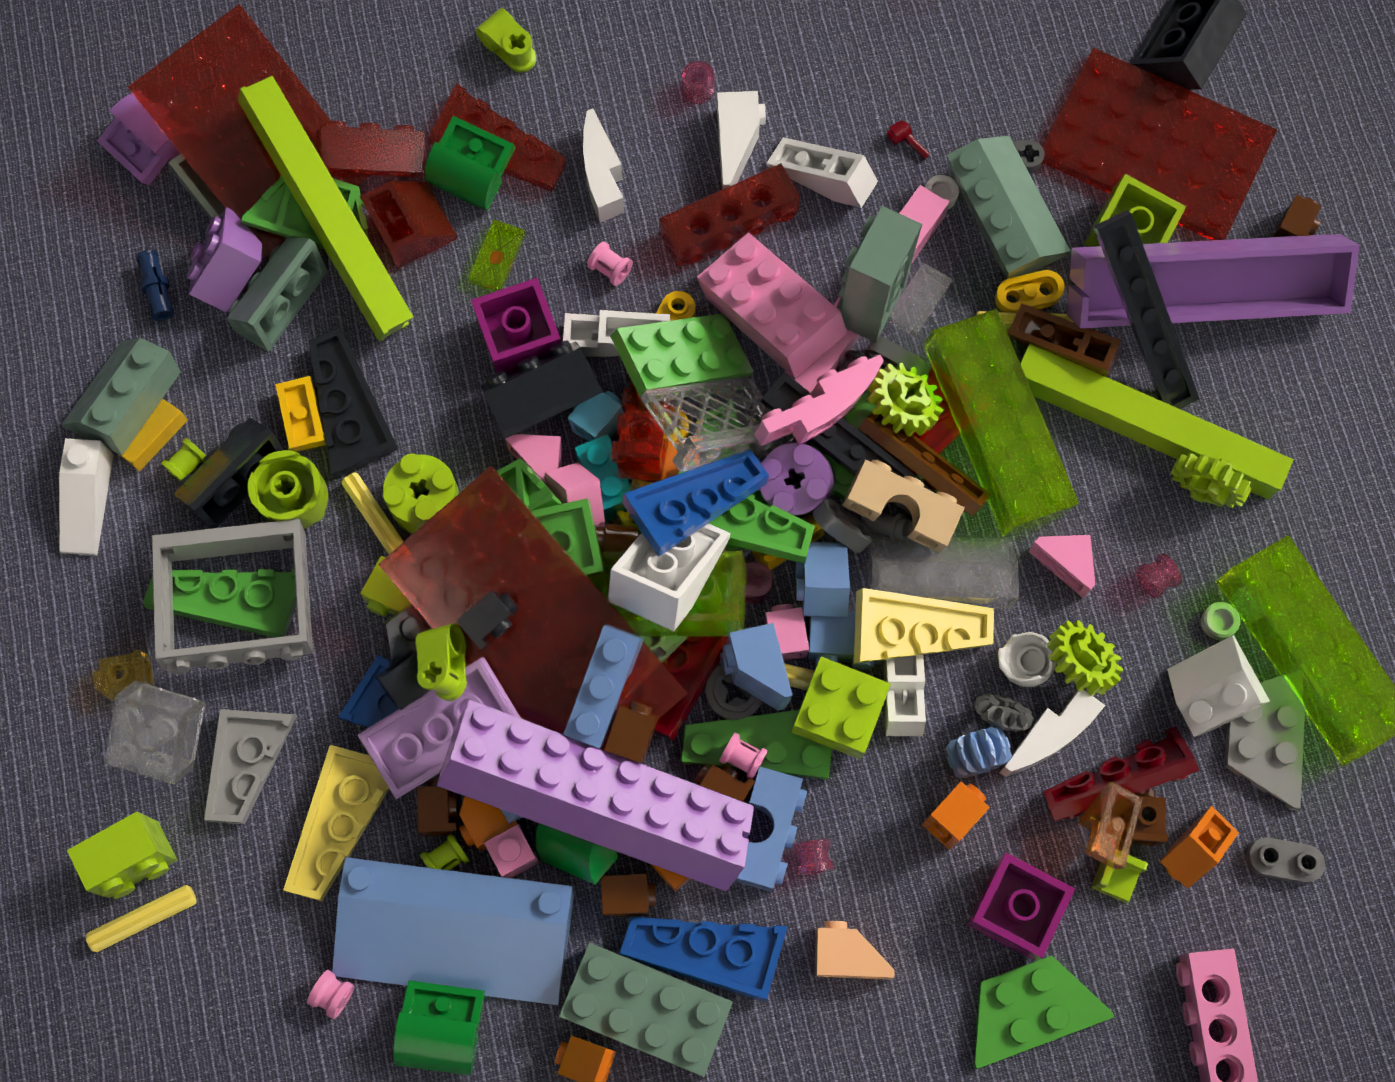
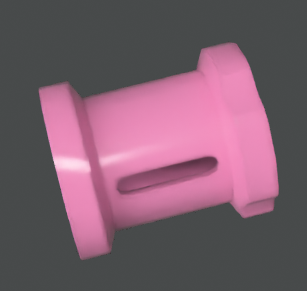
[587,242,633,286]
[719,732,768,779]

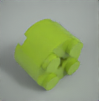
[248,450,328,529]
[383,453,460,535]

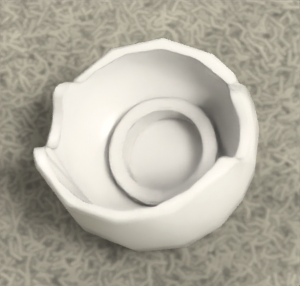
[998,632,1057,687]

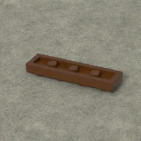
[859,413,992,516]

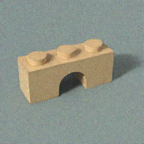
[841,460,965,553]

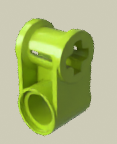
[475,8,536,73]
[415,623,467,701]

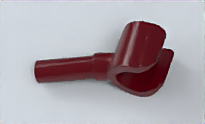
[887,121,930,160]

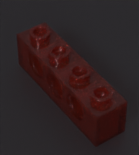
[659,163,800,267]
[611,374,678,481]

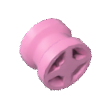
[307,970,355,1019]

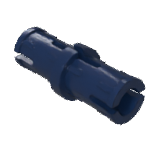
[135,250,174,321]

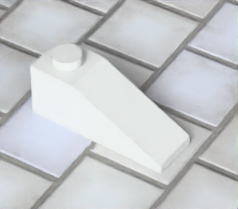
[717,91,766,200]
[766,137,878,208]
[59,438,114,556]

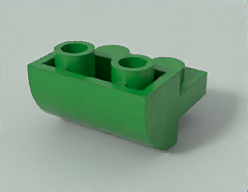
[425,116,515,212]
[535,823,618,885]
[393,980,485,1076]

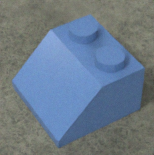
[720,623,793,711]

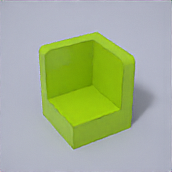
[1091,848,1148,903]

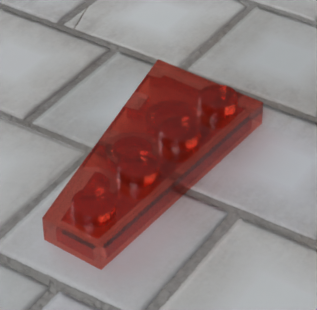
[428,83,566,192]

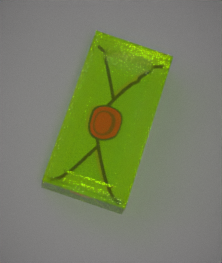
[468,219,526,292]

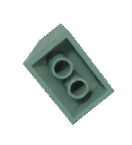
[227,237,328,352]
[62,338,181,456]

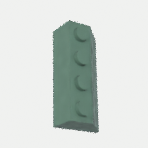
[947,136,1071,279]

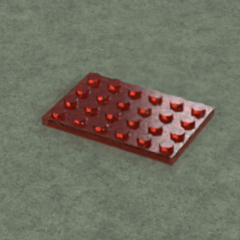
[127,4,372,258]
[1038,48,1278,240]

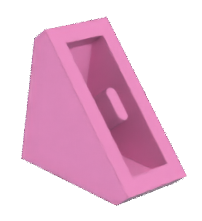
[505,434,563,489]
[544,462,605,525]
[1028,535,1095,598]

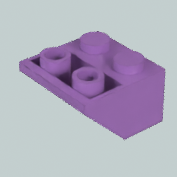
[187,207,262,313]

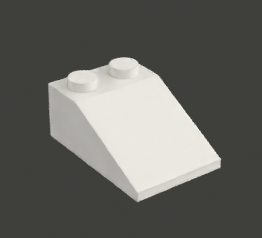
[608,524,730,631]

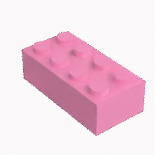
[697,232,847,379]

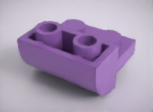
[97,91,196,185]

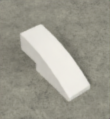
[583,109,624,223]
[563,310,670,357]
[884,655,926,736]
[1000,690,1105,777]

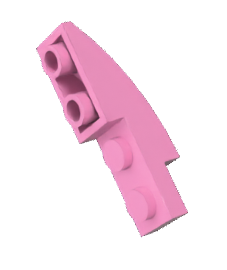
[754,355,884,446]

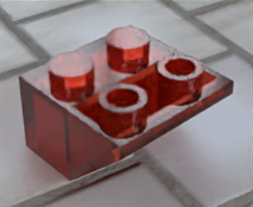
[359,181,458,269]

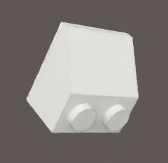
[1167,635,1270,737]

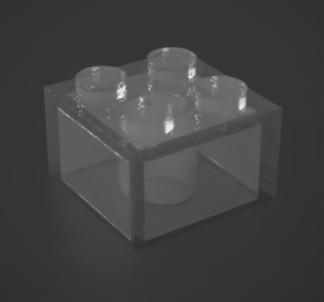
[104,681,205,785]

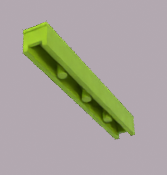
[238,76,413,342]
[1012,344,1294,500]

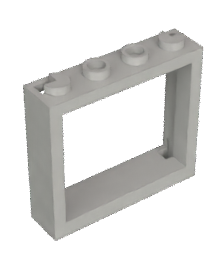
[152,519,313,674]

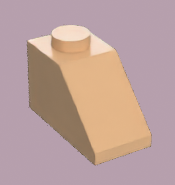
[815,921,894,980]

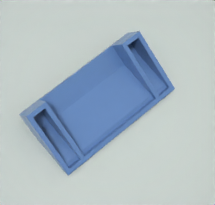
[332,857,575,1006]

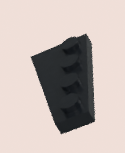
[308,327,398,479]

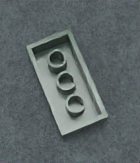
[837,206,922,343]
[559,943,733,1077]

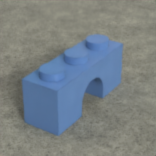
[563,625,644,749]
[734,766,807,892]

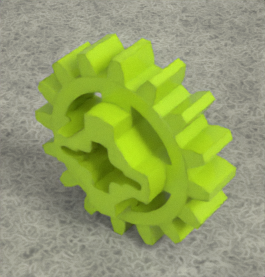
[867,363,943,437]
[1171,453,1252,508]
[1047,620,1123,696]

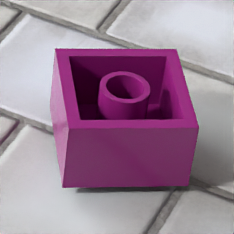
[471,277,561,374]
[966,852,1075,961]

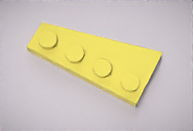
[283,745,389,901]

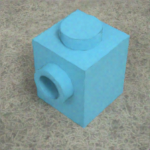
[568,391,626,442]

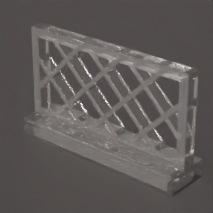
[641,376,794,472]

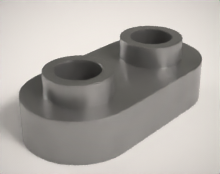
[1246,837,1325,884]

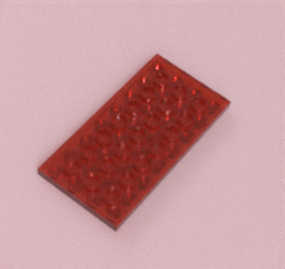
[378,466,688,750]

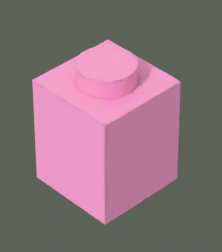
[764,604,809,661]
[484,824,539,878]

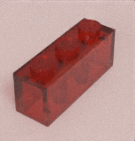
[315,121,425,178]

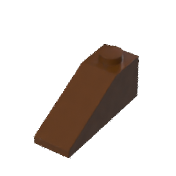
[1008,304,1121,378]

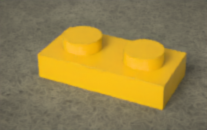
[275,376,326,452]

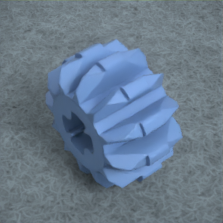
[946,727,1012,778]

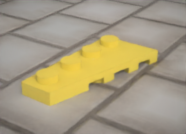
[854,588,994,664]

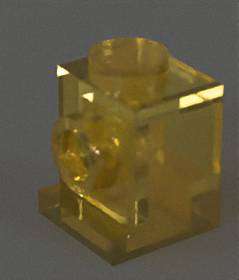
[93,649,155,701]

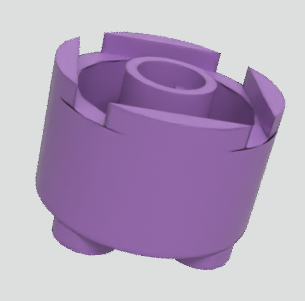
[760,443,835,516]

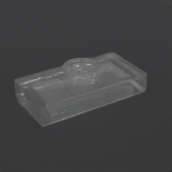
[888,263,953,338]

